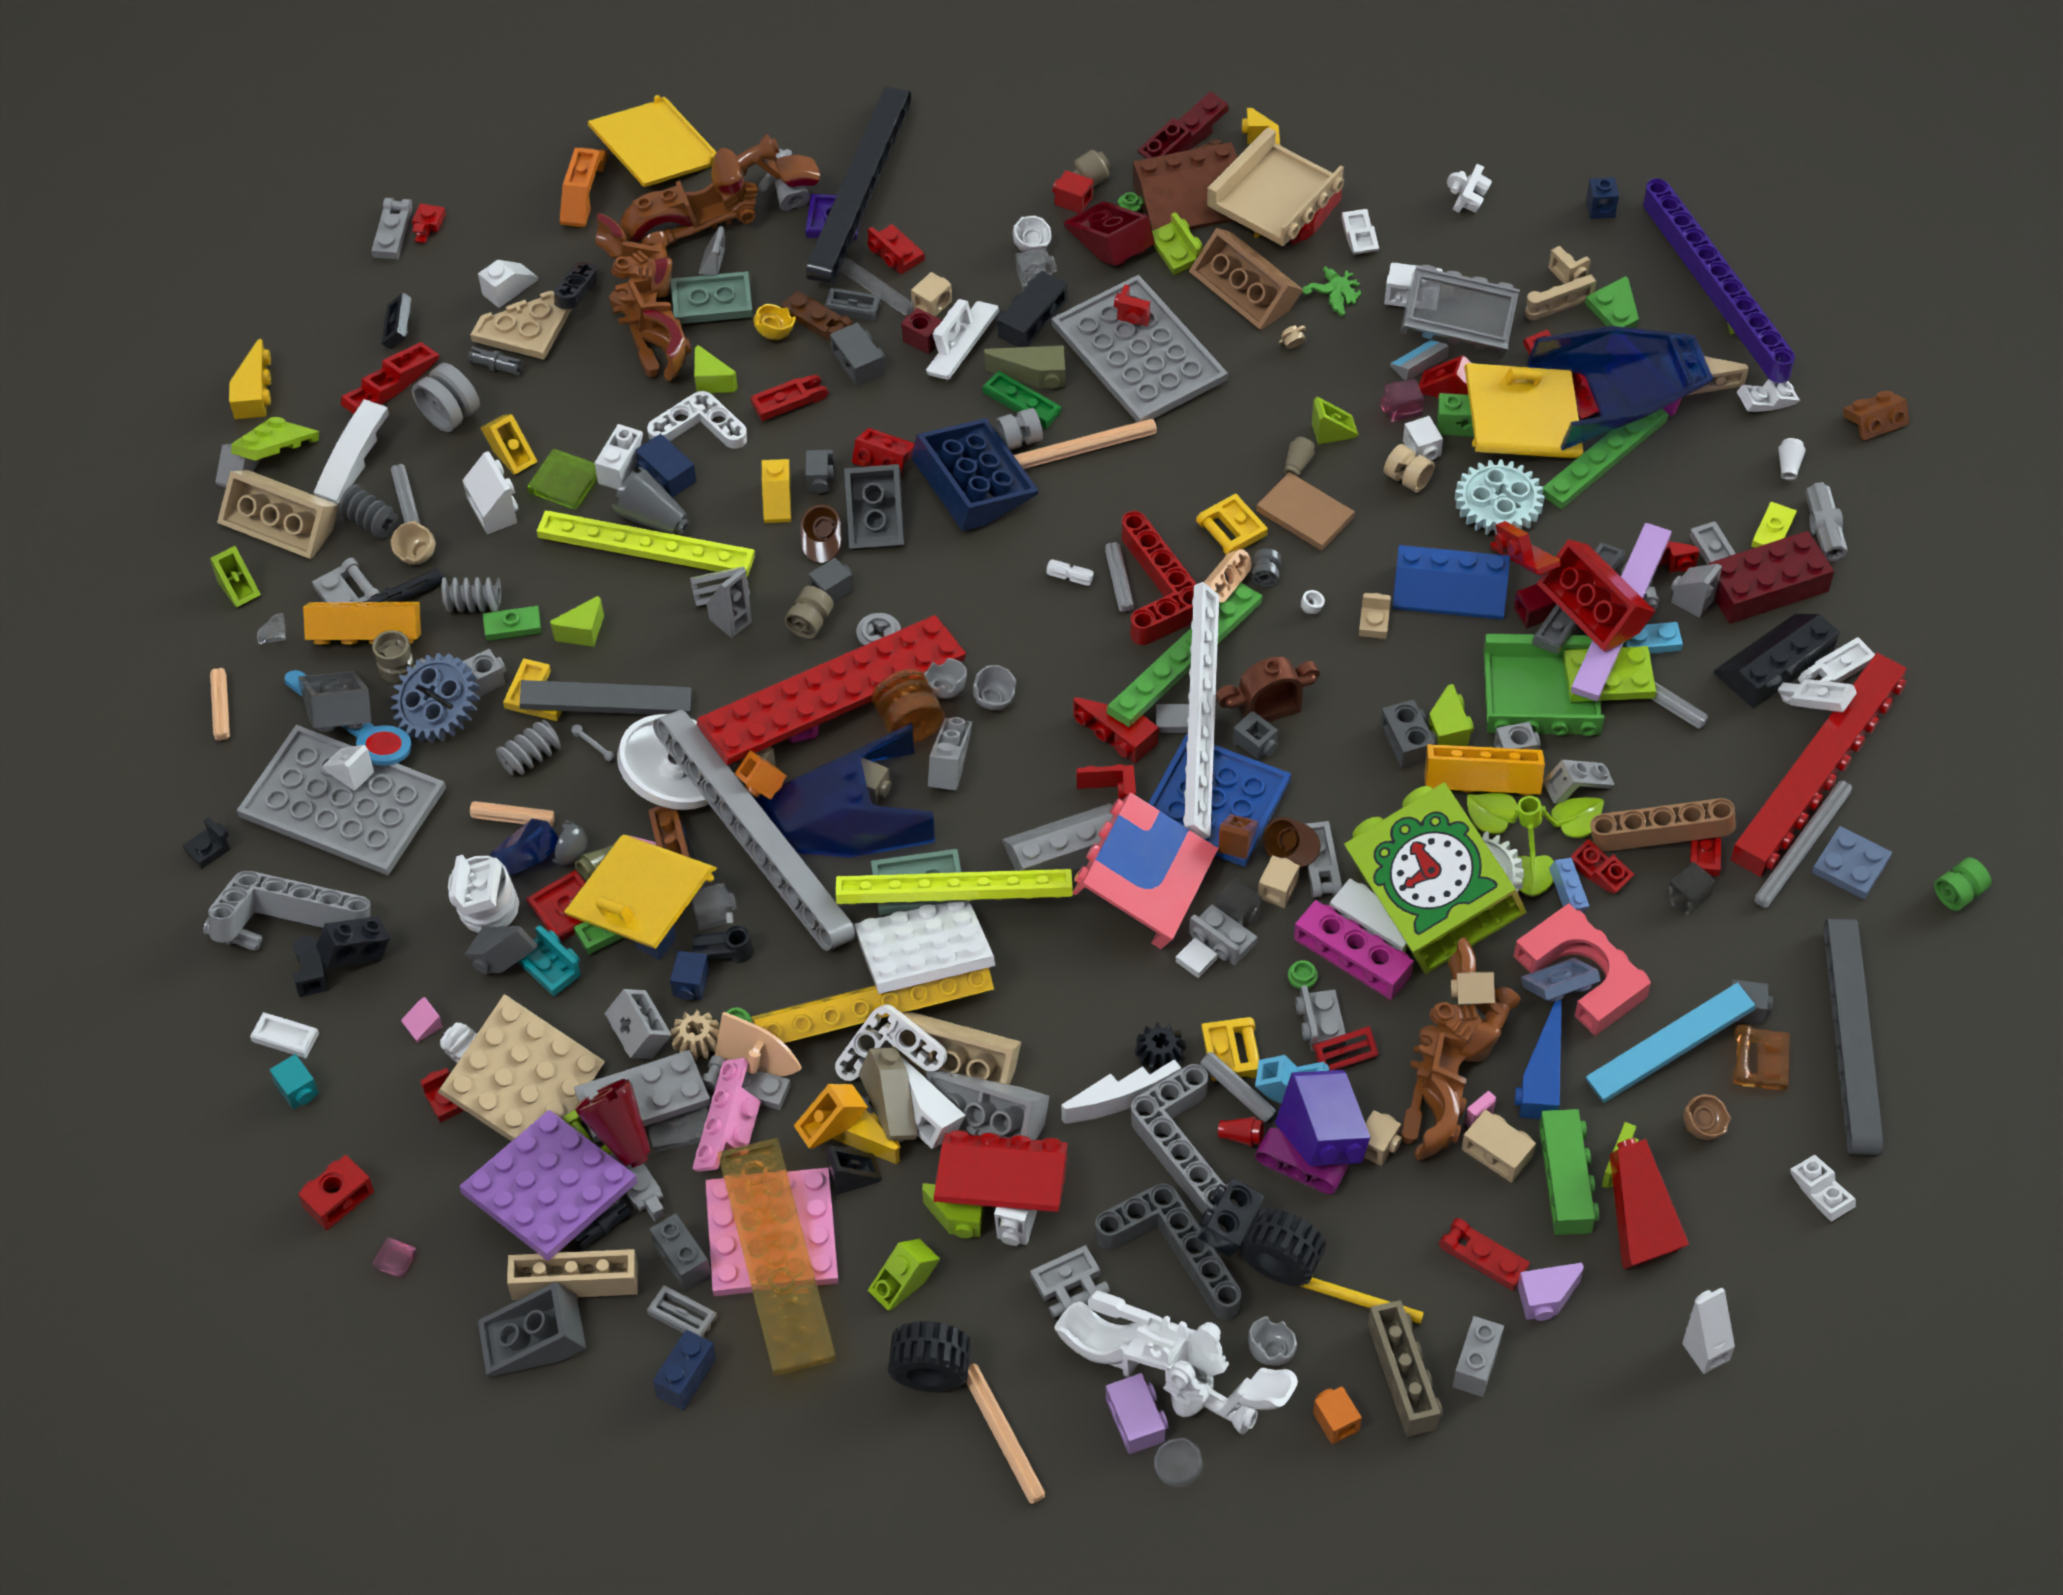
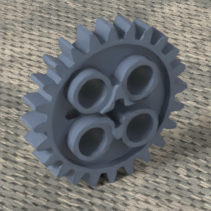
[391,653,480,743]

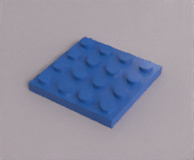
[1148,734,1291,867]

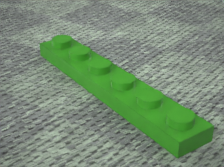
[1542,400,1669,510]

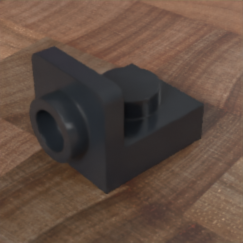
[183,817,230,869]

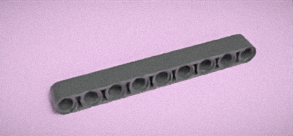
[1824,919,1883,1155]

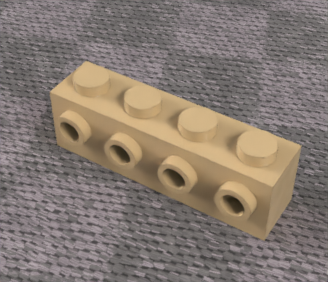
[507,1249,638,1300]

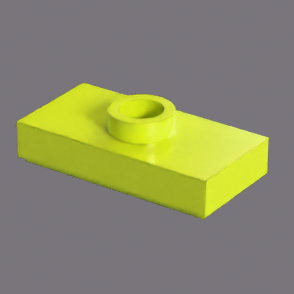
[1751,502,1797,548]

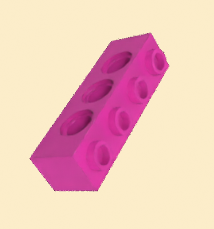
[1294,900,1414,1000]

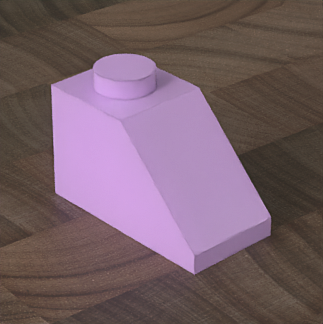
[1517,1263,1584,1321]

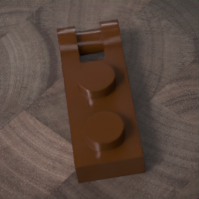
[781,290,853,342]

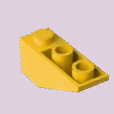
[229,339,271,420]
[833,1110,901,1164]

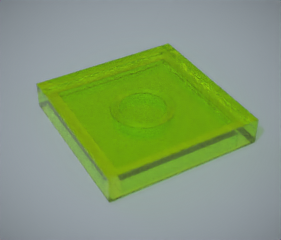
[527,448,597,510]

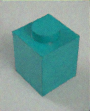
[269,1054,319,1109]

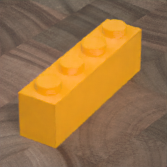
[303,602,421,644]
[1424,744,1545,796]

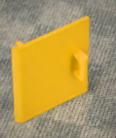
[588,95,716,187]
[1464,363,1583,459]
[564,835,717,949]

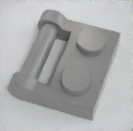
[312,558,381,602]

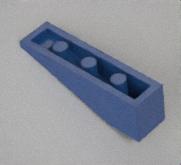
[1514,1000,1562,1119]

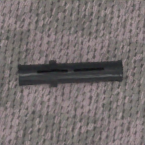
[363,567,443,602]

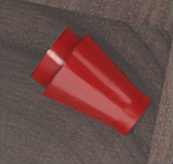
[1218,1117,1264,1147]

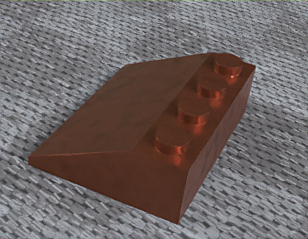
[1133,142,1238,231]

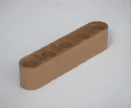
[1590,798,1736,852]

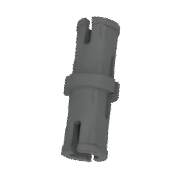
[468,346,523,376]

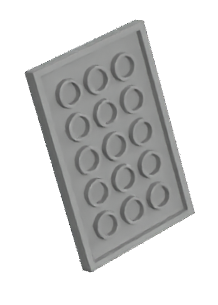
[1051,274,1228,422]
[237,724,446,876]

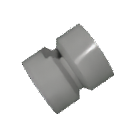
[996,408,1043,450]

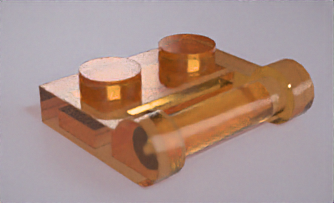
[1733,1025,1790,1091]

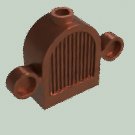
[1216,657,1320,722]

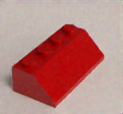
[1536,539,1656,652]

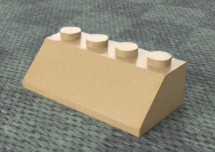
[217,470,339,559]
[892,1011,1021,1085]

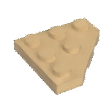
[470,291,572,360]

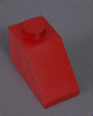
[1417,355,1471,398]

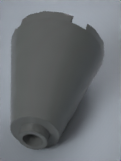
[611,467,689,535]

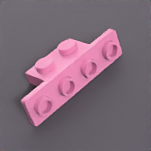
[693,1058,761,1172]

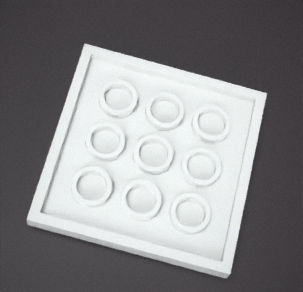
[854,900,995,994]

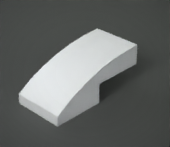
[1341,209,1379,255]

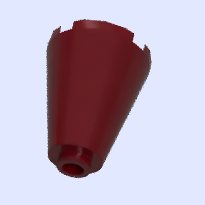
[574,1078,651,1168]

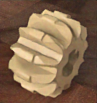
[670,1010,720,1062]

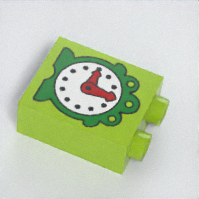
[1344,782,1527,975]

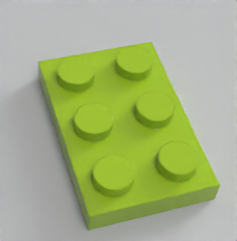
[1563,646,1656,702]

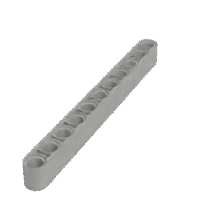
[653,710,855,951]

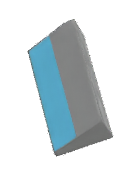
[1390,340,1449,382]

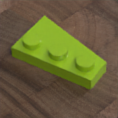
[231,417,319,461]

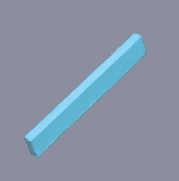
[1586,982,1755,1104]

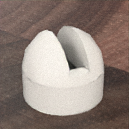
[1301,590,1325,614]

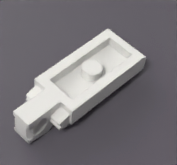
[1778,679,1857,712]

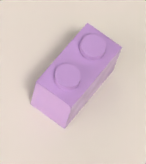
[1106,1373,1169,1454]

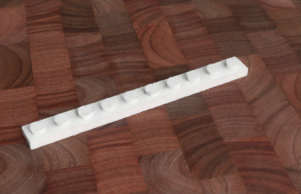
[1183,582,1219,839]

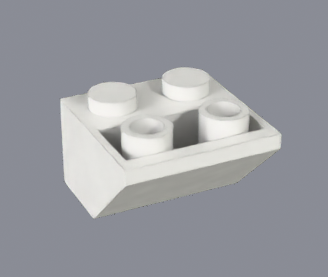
[463,451,519,535]

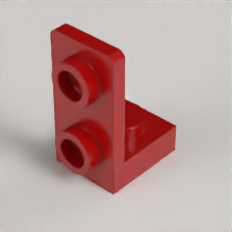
[1076,764,1136,799]

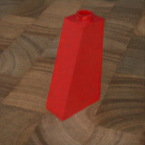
[1610,1138,1689,1270]

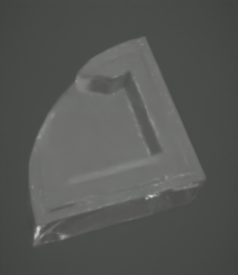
[257,613,286,644]

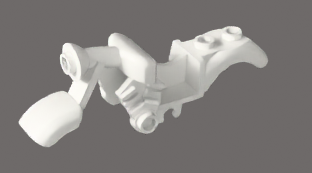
[1055,1290,1298,1435]

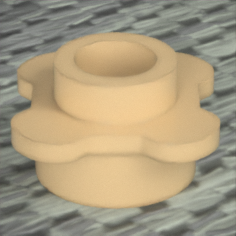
[1279,326,1306,349]

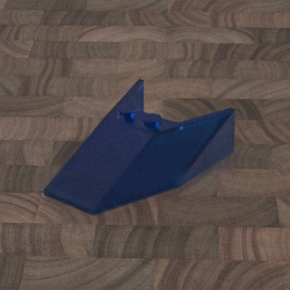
[1527,326,1713,450]
[753,723,935,858]

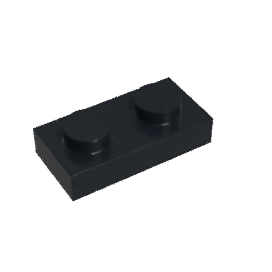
[381,293,411,349]

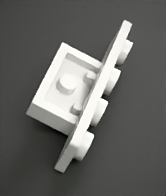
[926,299,1000,380]

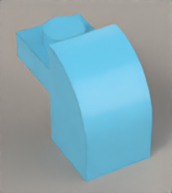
[1255,1055,1329,1103]

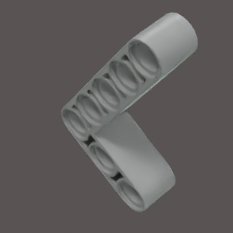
[208,871,371,943]
[1131,1064,1231,1215]

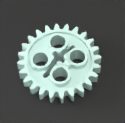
[1455,459,1544,535]

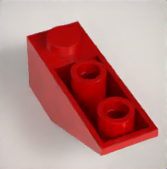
[1073,697,1159,764]

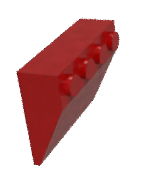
[933,1130,1068,1212]

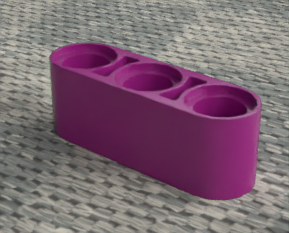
[1254,1128,1348,1194]

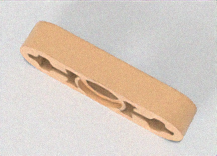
[1204,549,1252,603]

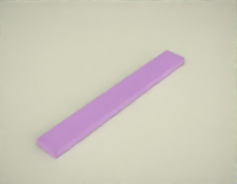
[1571,523,1672,702]

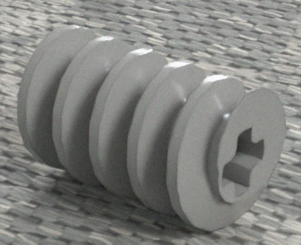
[441,577,501,613]
[496,719,561,775]

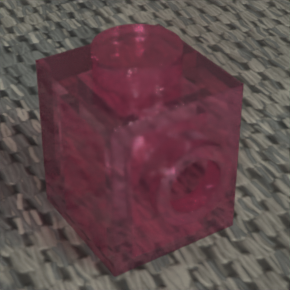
[1380,378,1424,422]

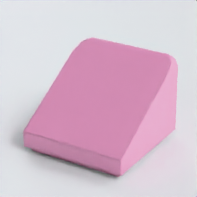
[401,997,443,1043]

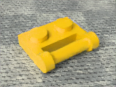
[1196,493,1268,555]
[1201,1017,1260,1081]

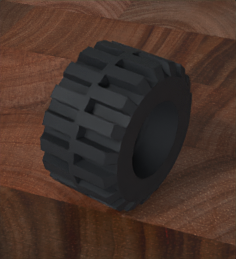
[1239,1208,1327,1286]
[888,1321,971,1392]

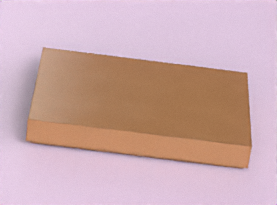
[1256,472,1355,551]

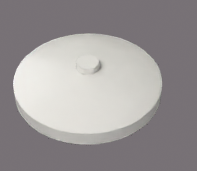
[617,714,732,810]

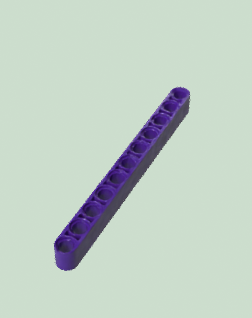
[1643,178,1795,383]

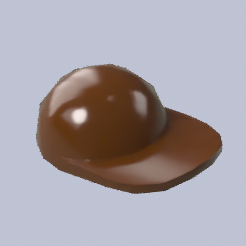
[800,504,842,564]
[1263,817,1321,868]

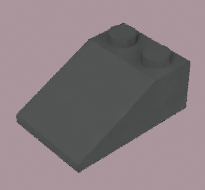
[844,464,904,550]
[298,671,371,731]
[478,1281,586,1377]

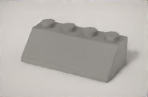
[1002,803,1113,871]

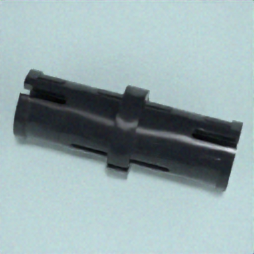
[572,1198,632,1251]

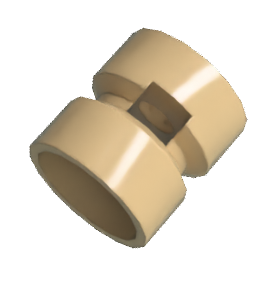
[1383,444,1435,493]

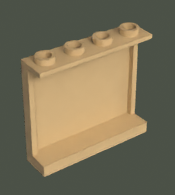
[1207,127,1344,246]

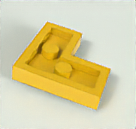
[503,658,562,721]

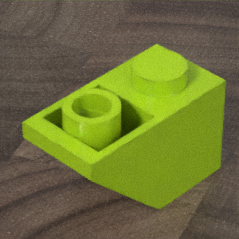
[1428,684,1474,746]
[868,1238,940,1311]

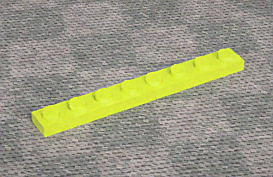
[537,510,755,578]
[836,869,1073,904]

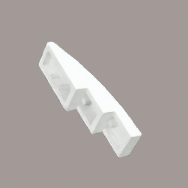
[314,399,389,504]
[1061,1060,1182,1124]

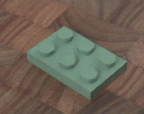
[671,271,753,324]
[871,849,961,916]

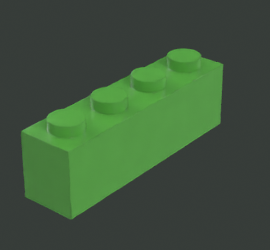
[1539,1109,1599,1235]

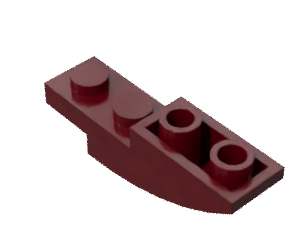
[1137,91,1229,159]

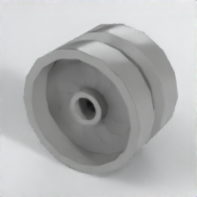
[411,362,480,432]

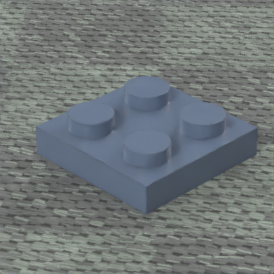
[1812,826,1893,900]
[1521,958,1601,1002]

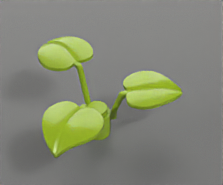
[1467,792,1604,897]

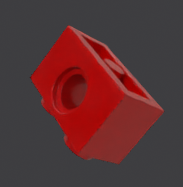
[298,1154,374,1231]

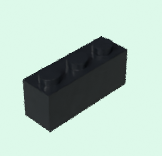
[996,270,1068,347]

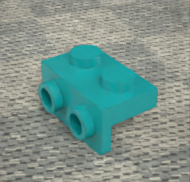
[517,925,581,997]

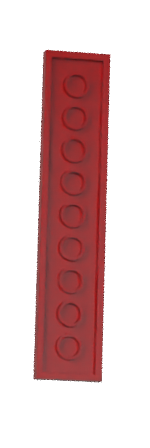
[696,615,966,765]

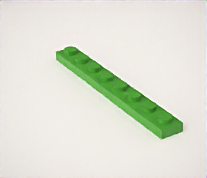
[1106,583,1263,727]

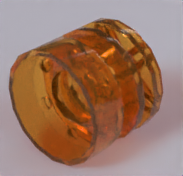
[872,669,945,745]

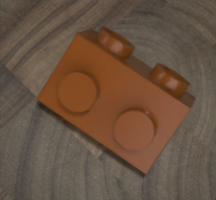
[1843,391,1909,440]

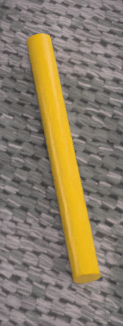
[1300,1277,1424,1324]

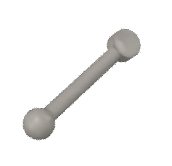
[571,724,615,762]

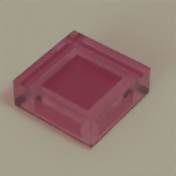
[373,1237,416,1278]

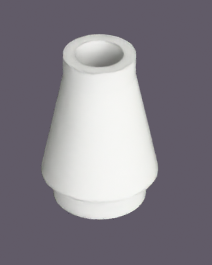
[1778,438,1806,481]

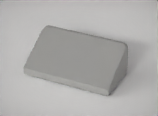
[699,227,725,275]

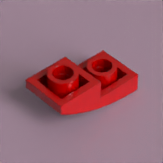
[1658,542,1700,573]
[1569,839,1635,894]

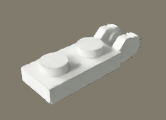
[1798,637,1875,683]

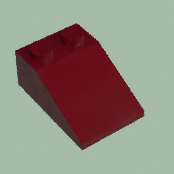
[1063,201,1155,266]

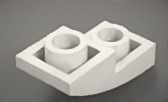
[1737,379,1800,412]
[1790,1155,1856,1222]

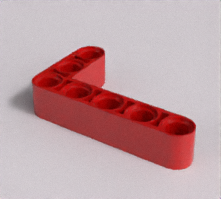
[1122,511,1196,645]

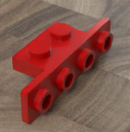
[1490,521,1562,575]

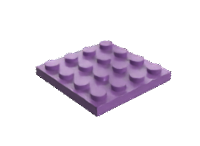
[459,1110,637,1261]

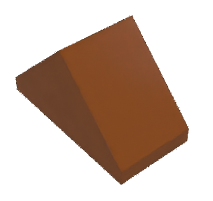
[1218,814,1259,859]

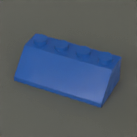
[1392,545,1510,620]

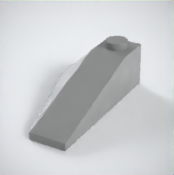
[926,1070,1050,1140]

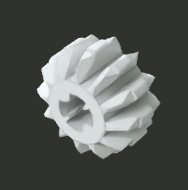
[440,1022,477,1063]

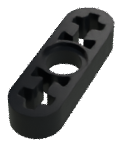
[554,262,597,309]

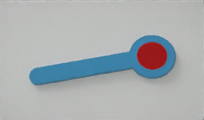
[285,670,411,766]

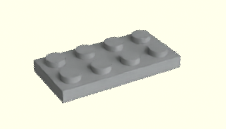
[574,1050,710,1143]

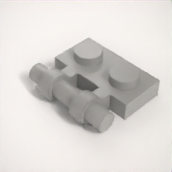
[1030,1245,1110,1319]

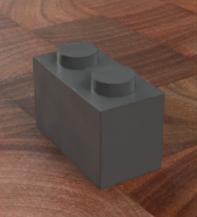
[830,322,886,386]

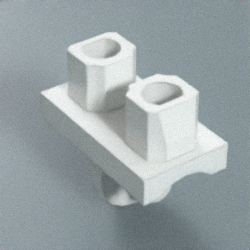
[1447,163,1492,213]

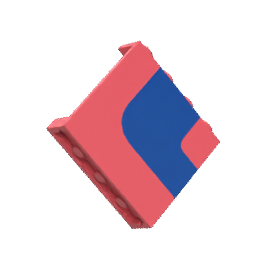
[1072,792,1218,949]

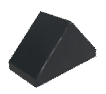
[825,1145,882,1195]

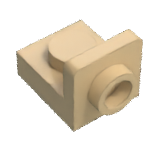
[1548,246,1591,284]
[1359,593,1391,639]

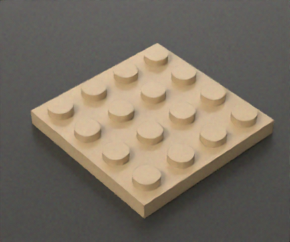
[438,994,605,1141]

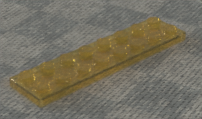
[717,1138,836,1376]

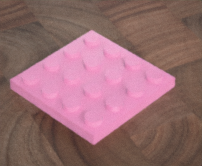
[706,1168,839,1296]

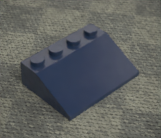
[911,418,1039,531]

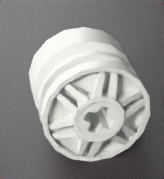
[448,856,519,933]

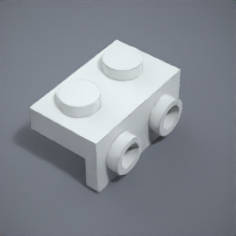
[449,855,502,917]

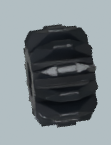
[1135,1022,1186,1074]

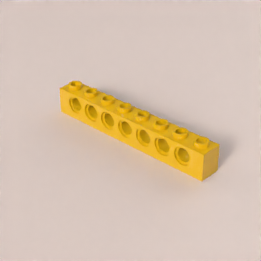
[751,967,994,1043]

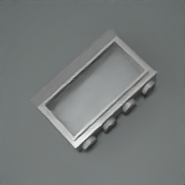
[1400,265,1520,357]

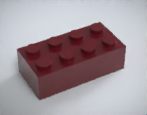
[1708,531,1834,624]

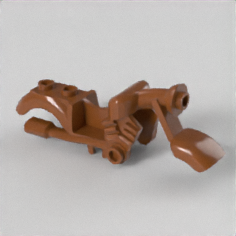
[1400,937,1521,1161]

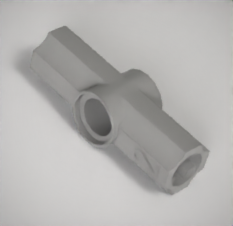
[1805,482,1848,562]

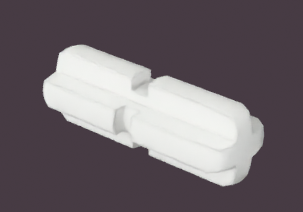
[1047,559,1094,586]

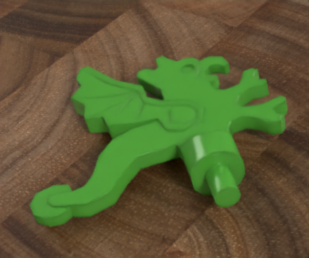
[1302,266,1362,317]

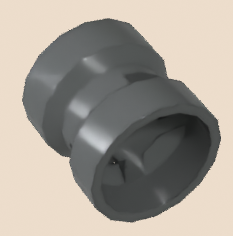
[1252,548,1281,587]

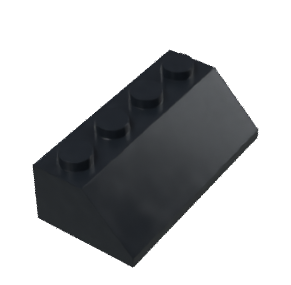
[1714,613,1840,709]

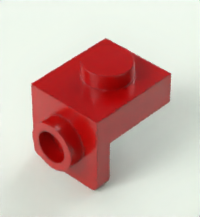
[1114,284,1151,327]

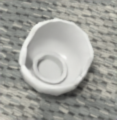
[1012,216,1052,254]

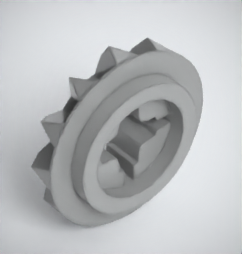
[856,613,901,645]

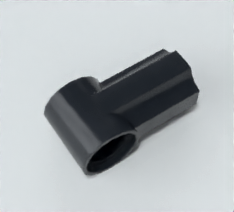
[692,925,754,963]

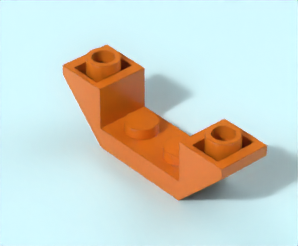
[560,147,609,228]

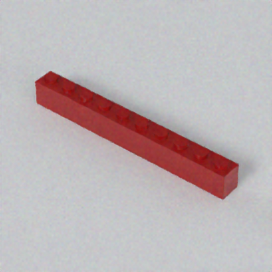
[1730,653,1907,877]

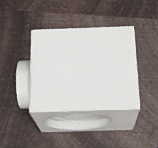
[1403,416,1443,460]

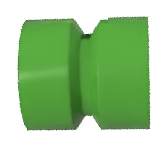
[1934,857,1992,911]

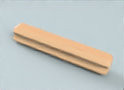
[210,668,230,741]
[470,801,555,827]

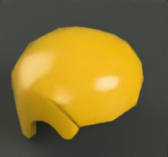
[753,304,796,340]

